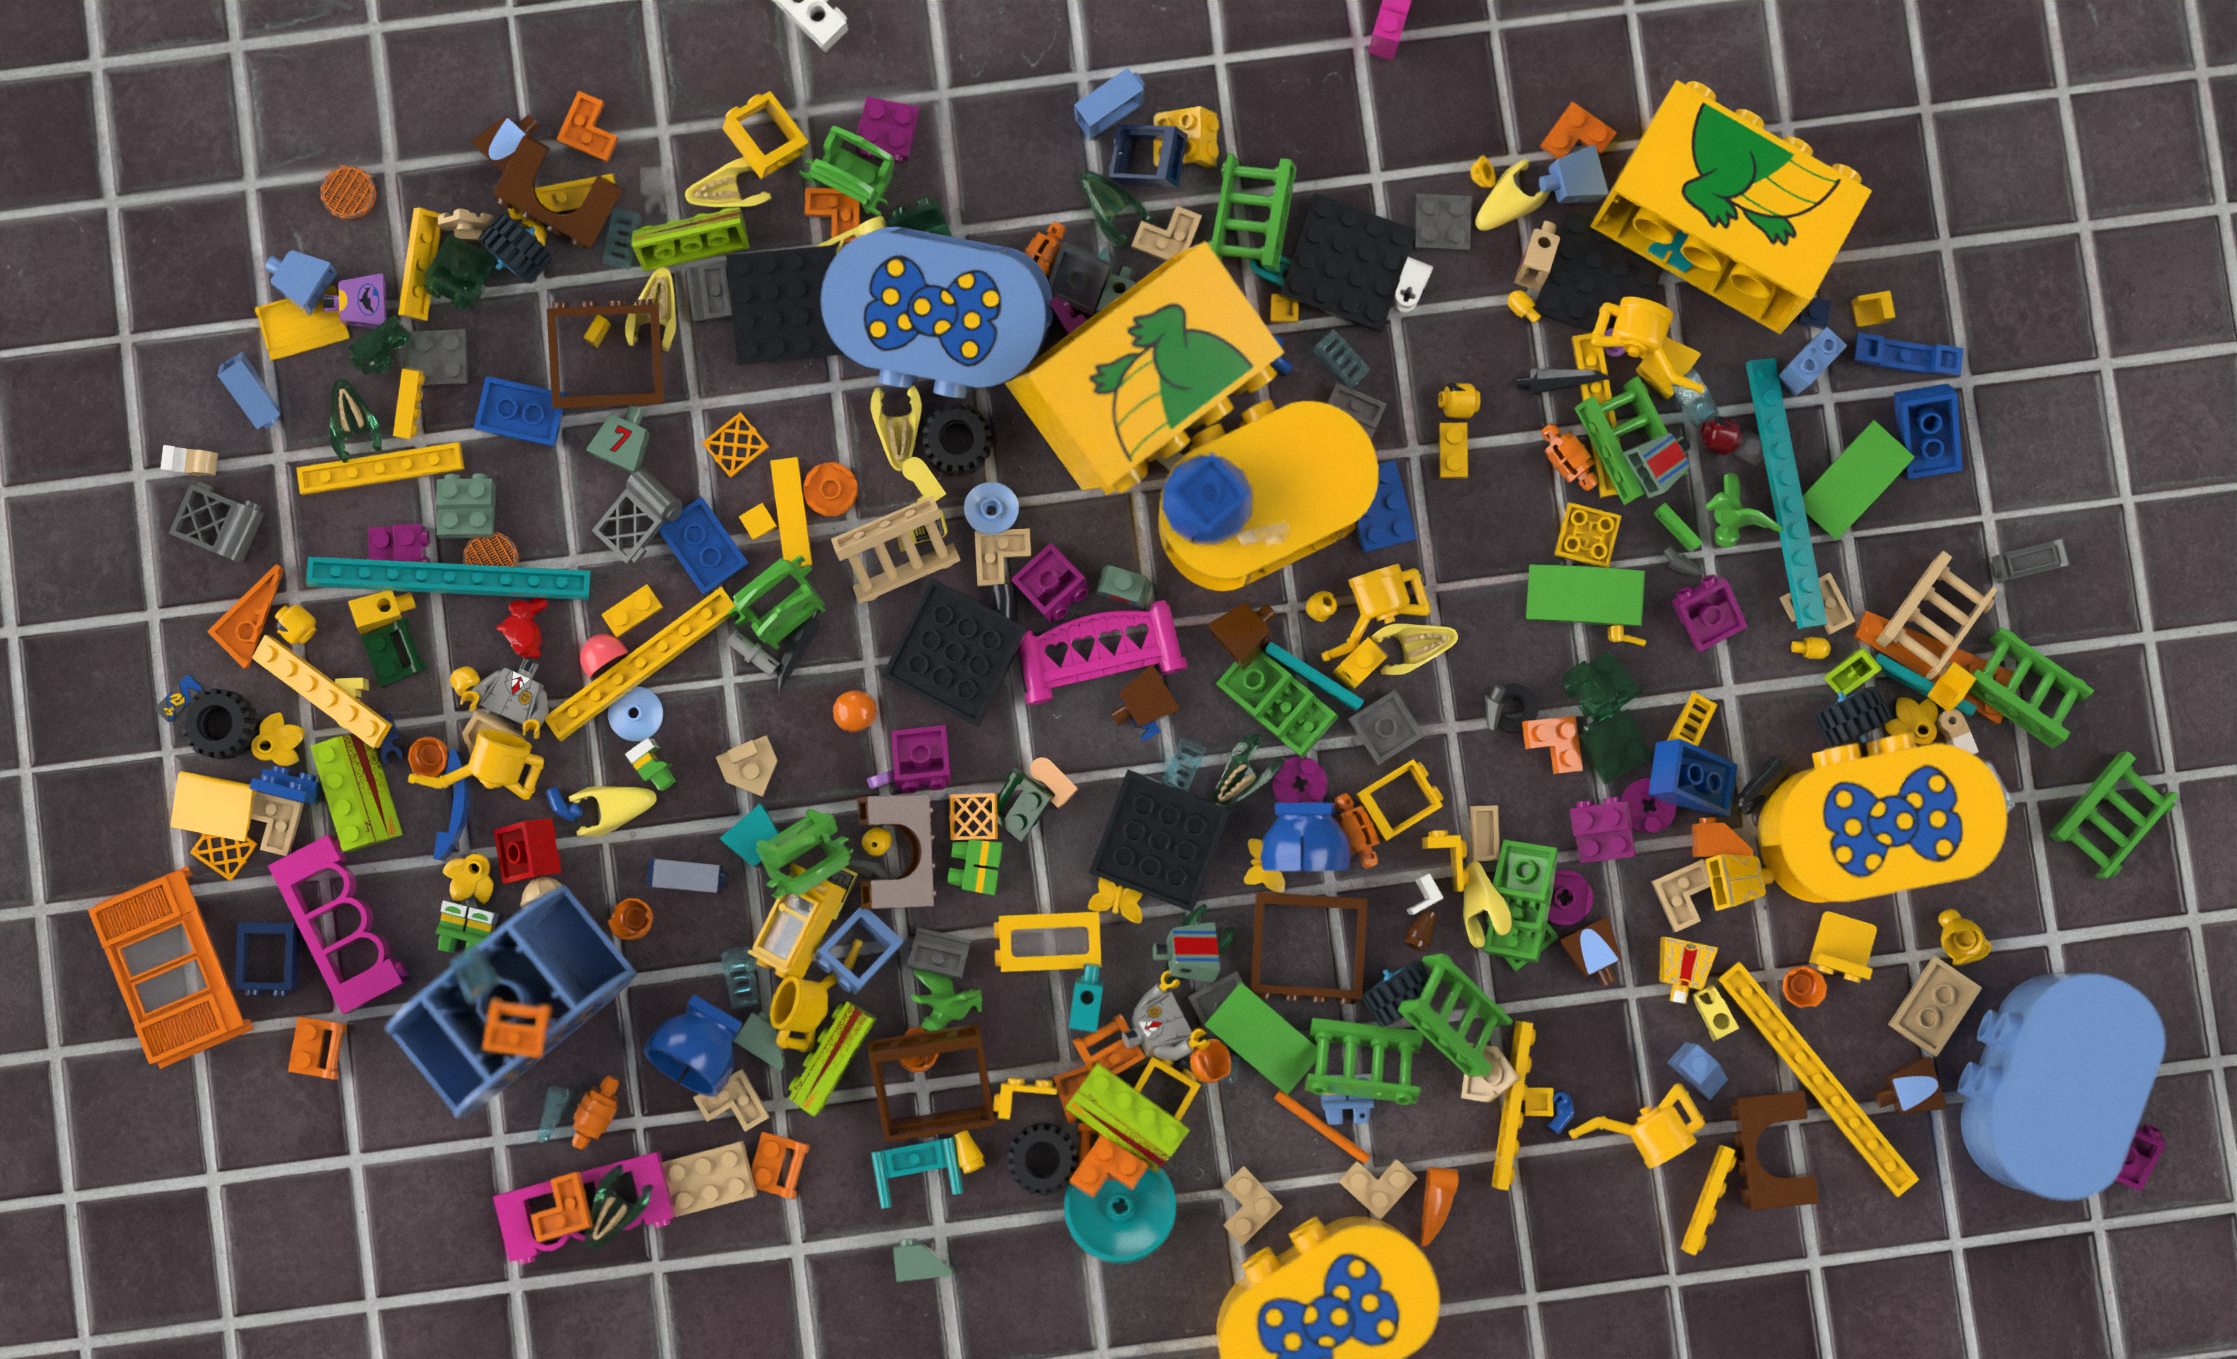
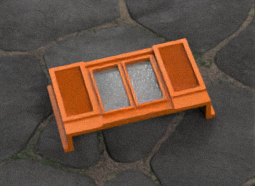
[88,866,254,1069]

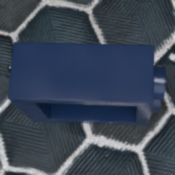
[1109,124,1188,188]
[235,922,300,996]

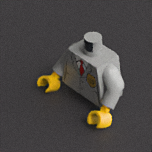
[460,658,549,739]
[1122,971,1209,1061]

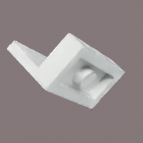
[1407,873,1443,915]

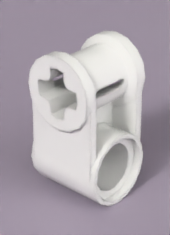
[1393,257,1433,313]

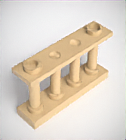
[831,496,961,604]
[1876,551,1997,681]

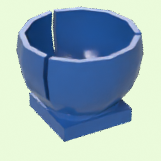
[1162,452,1253,545]
[1260,803,1351,871]
[643,994,742,1097]

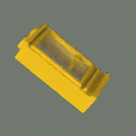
[748,863,847,979]

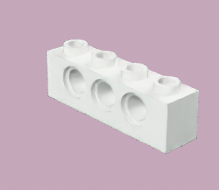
[772,0,848,52]

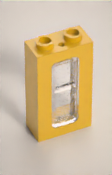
[994,912,1101,972]

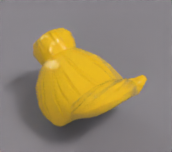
[1938,909,1992,966]

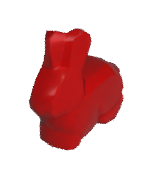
[496,598,548,659]

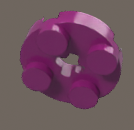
[1272,756,1328,803]
[1620,778,1677,833]
[1548,870,1593,926]

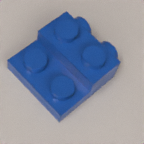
[249,765,322,805]

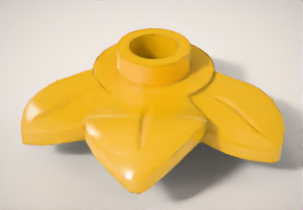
[1884,697,1938,746]
[251,712,305,766]
[443,853,494,904]

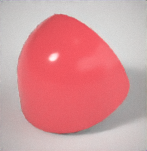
[580,633,629,679]

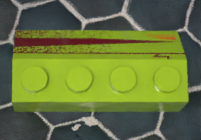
[632,207,750,272]
[310,734,403,853]
[788,1001,877,1117]
[1065,1062,1190,1173]

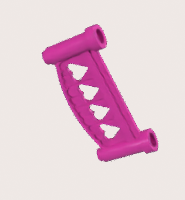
[1018,600,1188,706]

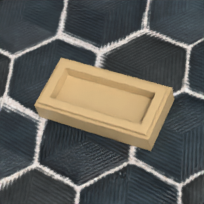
[1469,805,1500,862]

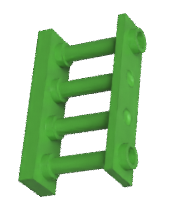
[1208,153,1297,273]
[1575,376,1688,505]
[1969,627,2094,749]
[2049,751,2179,879]
[1398,954,1513,1077]
[1305,1018,1423,1105]

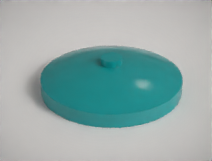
[1064,1168,1176,1264]

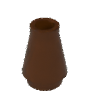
[1404,909,1438,952]

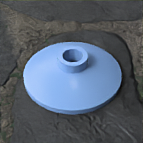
[964,482,1019,535]
[608,686,663,741]

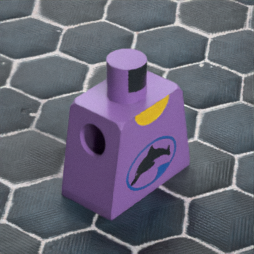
[323,274,387,330]

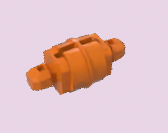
[1025,221,1066,279]
[1541,423,1598,491]
[1334,793,1380,869]
[572,1075,619,1150]

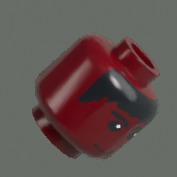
[1699,415,1743,456]

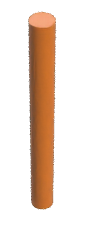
[1274,1090,1371,1164]

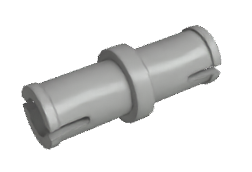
[726,629,780,677]

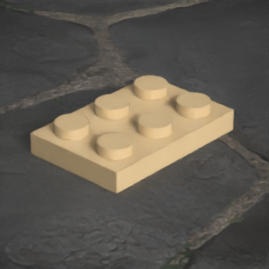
[1888,956,1982,1057]
[662,1141,757,1217]

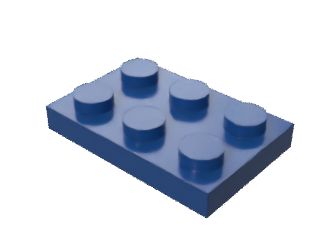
[473,376,568,448]
[1355,460,1417,553]
[659,496,750,596]

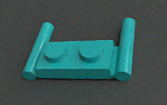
[871,1137,963,1208]

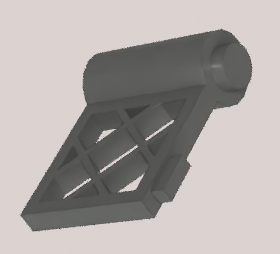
[592,468,682,565]
[168,481,264,564]

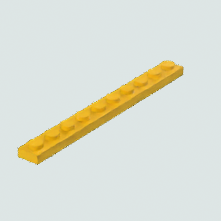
[1717,962,1919,1197]

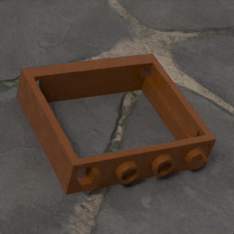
[546,299,664,409]
[1250,892,1368,1004]
[868,1024,996,1142]

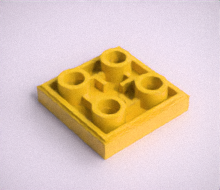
[1554,502,1621,568]

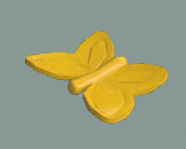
[1244,838,1285,893]
[1088,877,1143,924]

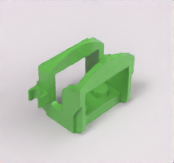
[799,125,894,216]
[728,555,826,650]
[756,809,853,899]

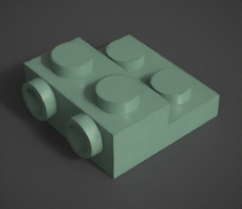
[436,474,496,538]

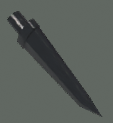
[1517,368,1613,395]
[777,610,824,692]

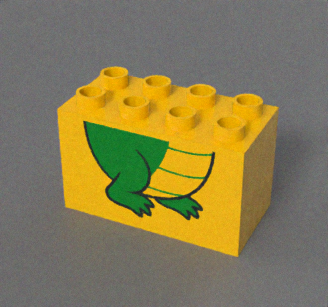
[1590,80,1872,334]
[1005,242,1284,495]

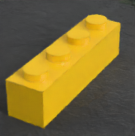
[393,367,425,439]

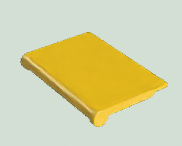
[255,285,350,361]
[170,771,257,842]

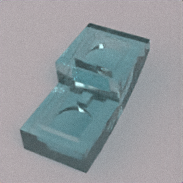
[1671,369,1719,430]

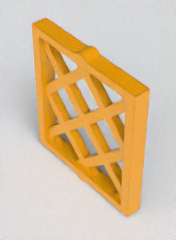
[702,412,769,478]
[949,793,998,840]
[190,833,258,881]

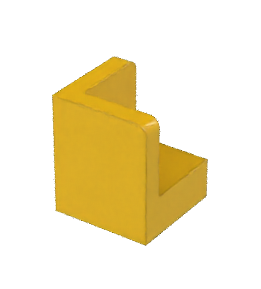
[1852,291,1895,327]
[1928,662,1977,713]

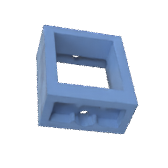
[1074,68,1145,141]
[1778,327,1847,397]
[815,906,904,995]

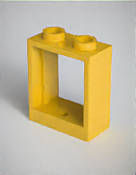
[722,91,809,179]
[1355,759,1443,842]
[1134,1056,1201,1121]

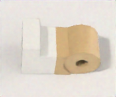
[161,445,218,476]
[1935,709,1979,754]

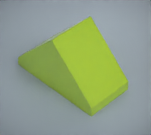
[1823,647,1882,696]

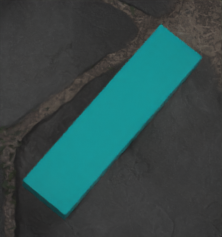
[1265,642,1364,711]
[1873,653,1977,717]

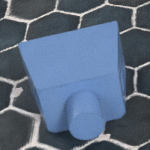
[1539,145,1609,203]
[265,250,338,316]

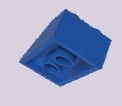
[1894,383,1962,479]
[1648,739,1738,817]

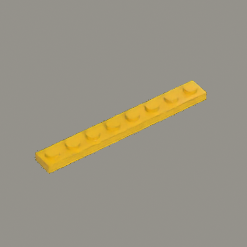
[545,587,735,741]

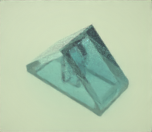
[451,945,501,1004]

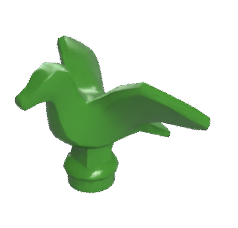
[1705,473,1783,548]
[910,970,982,1032]

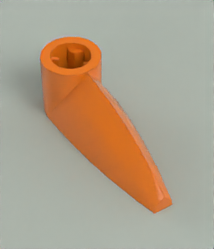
[1420,1167,1458,1246]

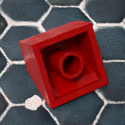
[493,818,561,884]

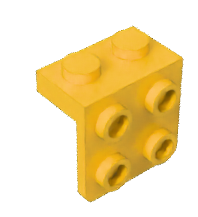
[1154,106,1219,168]
[1422,830,1468,892]
[1809,911,1877,983]
[994,1077,1058,1119]

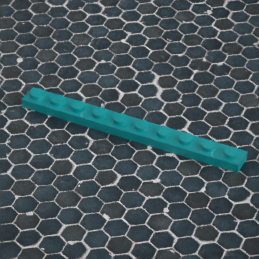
[1746,358,1828,629]
[306,557,590,600]

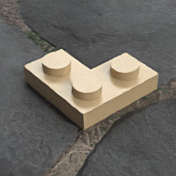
[1131,206,1202,261]
[975,528,1031,587]
[1779,573,1856,634]
[251,791,304,856]
[1651,859,1711,932]
[693,1069,770,1132]
[1338,1159,1417,1220]
[1223,1165,1282,1246]

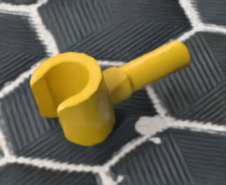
[1608,626,1646,646]

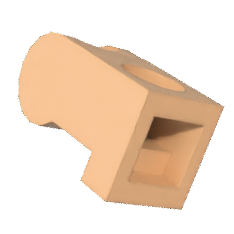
[1030,757,1078,809]

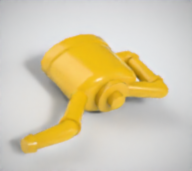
[1591,297,1704,394]
[1321,564,1431,662]
[408,729,544,800]
[770,938,863,1052]
[1569,1083,1705,1169]

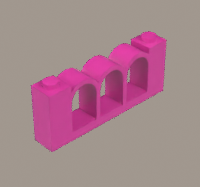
[1367,0,1411,60]
[268,835,408,1014]
[493,1151,675,1265]

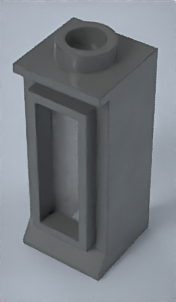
[1990,538,2070,584]

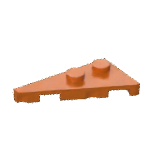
[207,564,284,670]

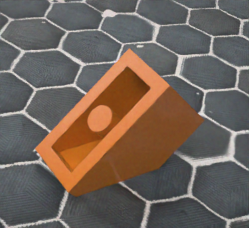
[1692,818,1753,857]

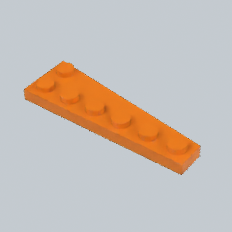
[1854,611,2014,725]

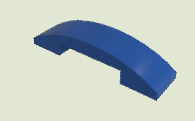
[1853,332,1964,376]
[433,749,470,861]

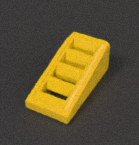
[1667,691,1717,746]

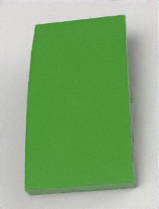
[1802,420,1915,540]
[1526,564,1645,626]
[1216,651,1338,759]
[1483,840,1558,963]
[1204,982,1317,1095]

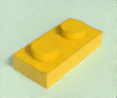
[1439,423,1468,479]
[601,584,664,638]

